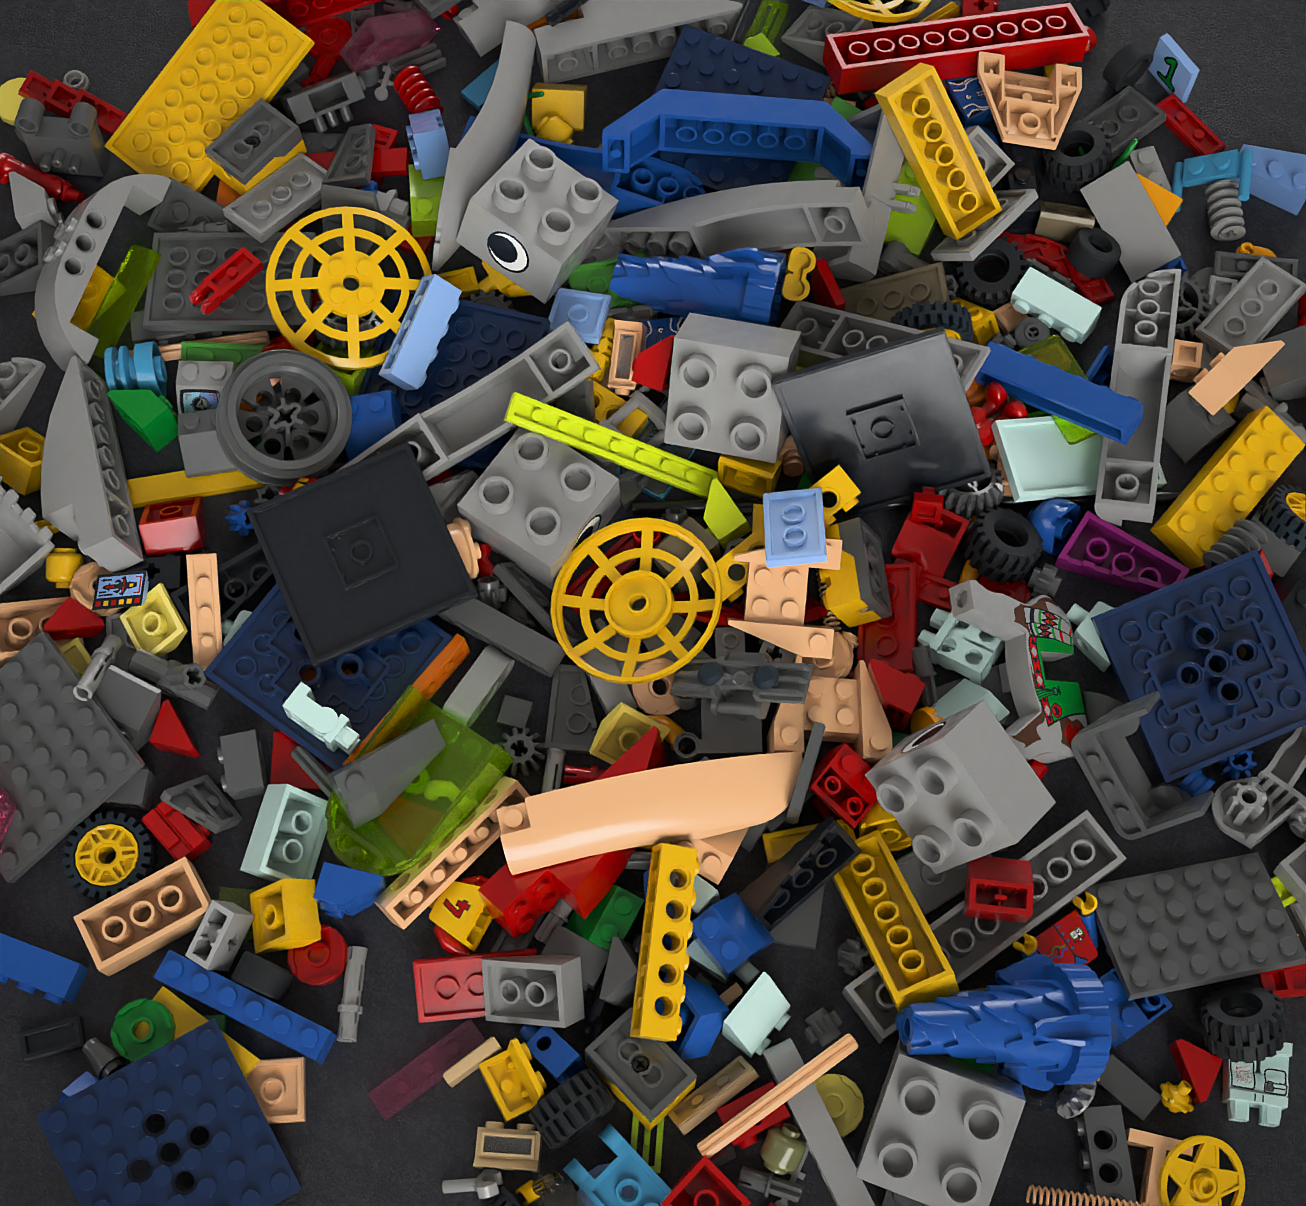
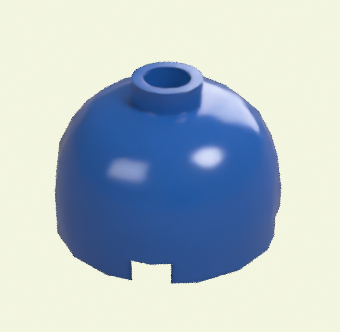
[1027,497,1081,556]

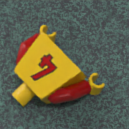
[428,875,493,956]

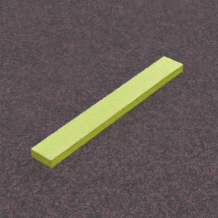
[504,392,718,500]

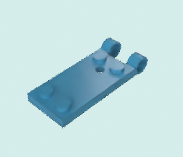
[563,1123,671,1206]

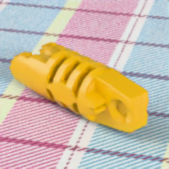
[589,318,616,383]

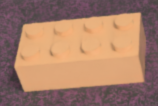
[73,857,212,977]

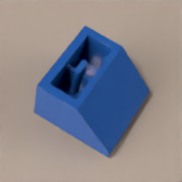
[1099,967,1173,1048]

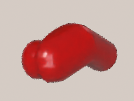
[477,544,500,580]

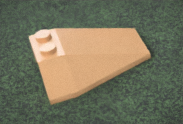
[977,51,1082,150]

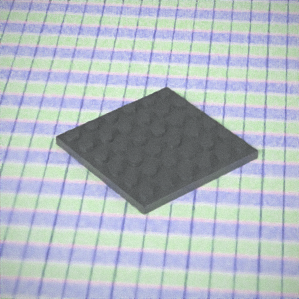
[0,631,145,883]

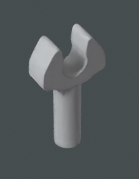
[442,1169,503,1199]

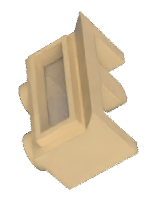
[473,1121,542,1173]

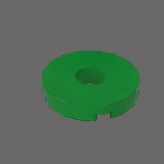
[110,999,176,1062]

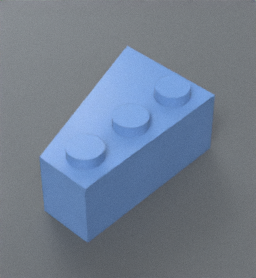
[406,109,450,180]
[1231,144,1306,216]

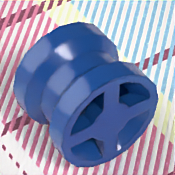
[1177,768,1216,798]

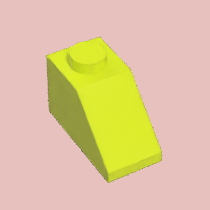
[703,478,752,549]

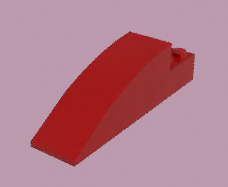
[478,726,667,940]

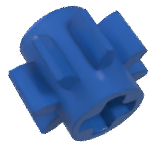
[225,501,257,536]
[1216,750,1257,781]

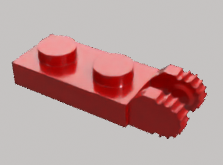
[189,247,264,315]

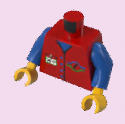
[1013,892,1098,965]

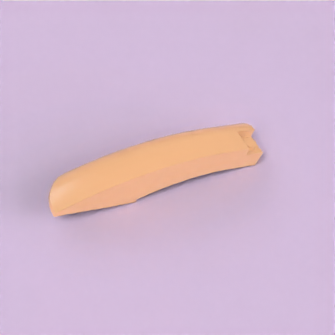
[496,751,803,875]

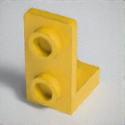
[950,297,1001,346]

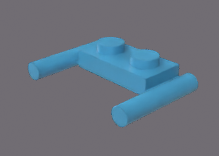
[1171,149,1253,213]

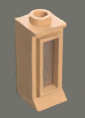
[607,320,647,397]

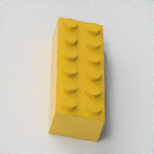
[874,62,1002,240]
[1150,405,1305,569]
[832,829,960,1013]

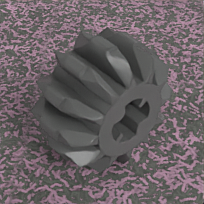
[496,727,545,777]

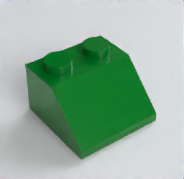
[106,390,178,453]
[565,885,645,952]

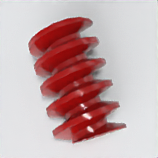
[393,66,444,115]

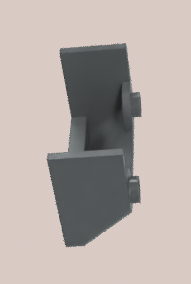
[1071,691,1215,840]

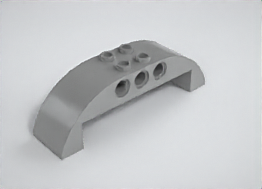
[35,174,172,372]

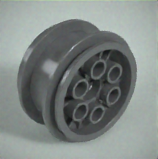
[215,349,352,487]

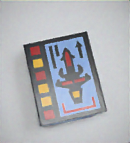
[92,570,149,610]

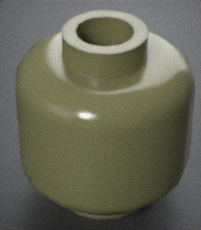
[760,1123,807,1175]

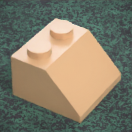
[671,827,749,885]

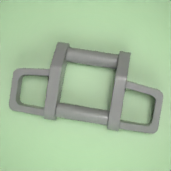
[582,385,669,468]

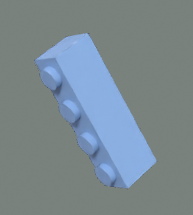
[378,274,462,390]

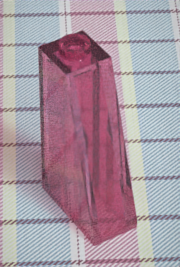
[339,9,440,73]

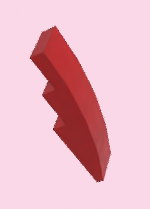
[18,70,128,136]

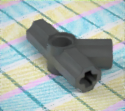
[127,648,219,710]

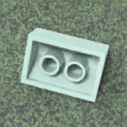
[1010,267,1102,344]
[240,784,335,882]

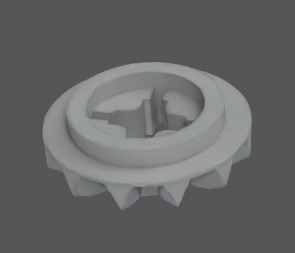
[1056,1081,1096,1119]

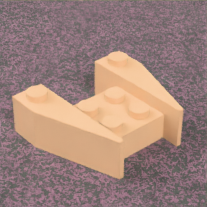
[727,538,843,659]
[767,655,893,768]

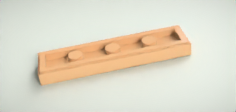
[186,553,223,671]

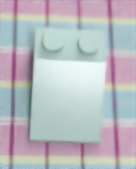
[722,972,791,1059]

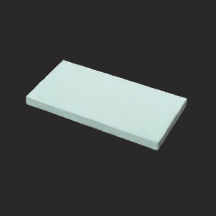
[991,416,1167,502]

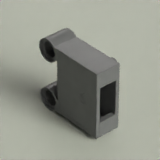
[14,98,110,177]
[673,689,762,764]

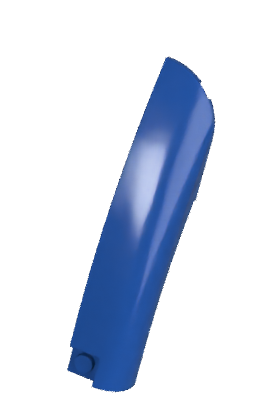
[459,116,707,220]

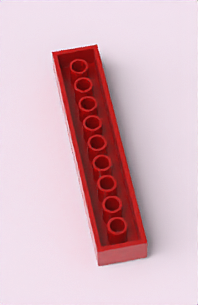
[822,3,1090,95]

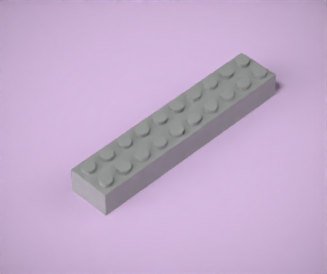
[842,810,1127,1044]

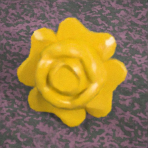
[1160,1080,1194,1113]

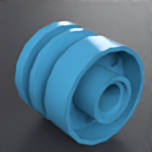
[104,341,167,398]

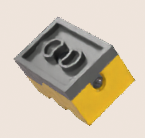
[204,98,307,195]
[819,517,893,628]
[585,1007,697,1131]

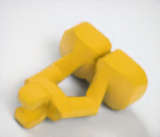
[781,247,816,301]

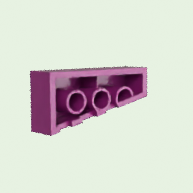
[1054,511,1190,595]

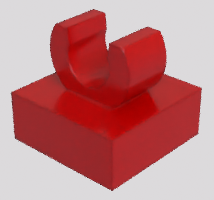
[910,486,944,523]

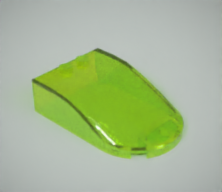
[325,685,514,877]

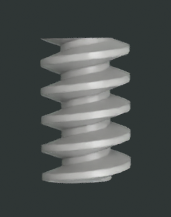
[1204,179,1246,241]

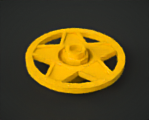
[1158,1135,1245,1206]

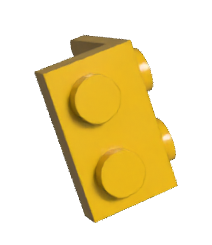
[478,1038,547,1123]

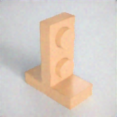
[1125,1128,1194,1206]

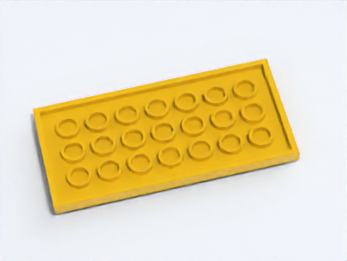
[105,0,315,193]

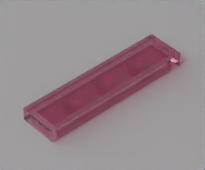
[367,1018,486,1121]

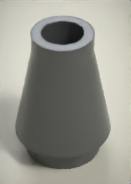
[82,1038,127,1080]

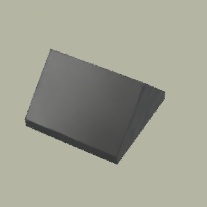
[600,937,664,1011]

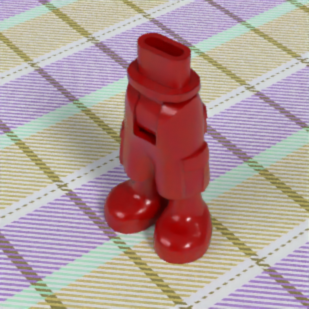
[0,152,85,203]
[971,381,1028,447]

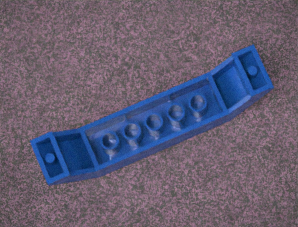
[602,89,873,192]

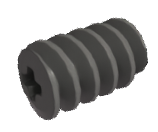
[1203,519,1269,569]

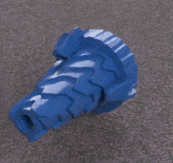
[610,248,787,327]
[896,954,1112,1091]

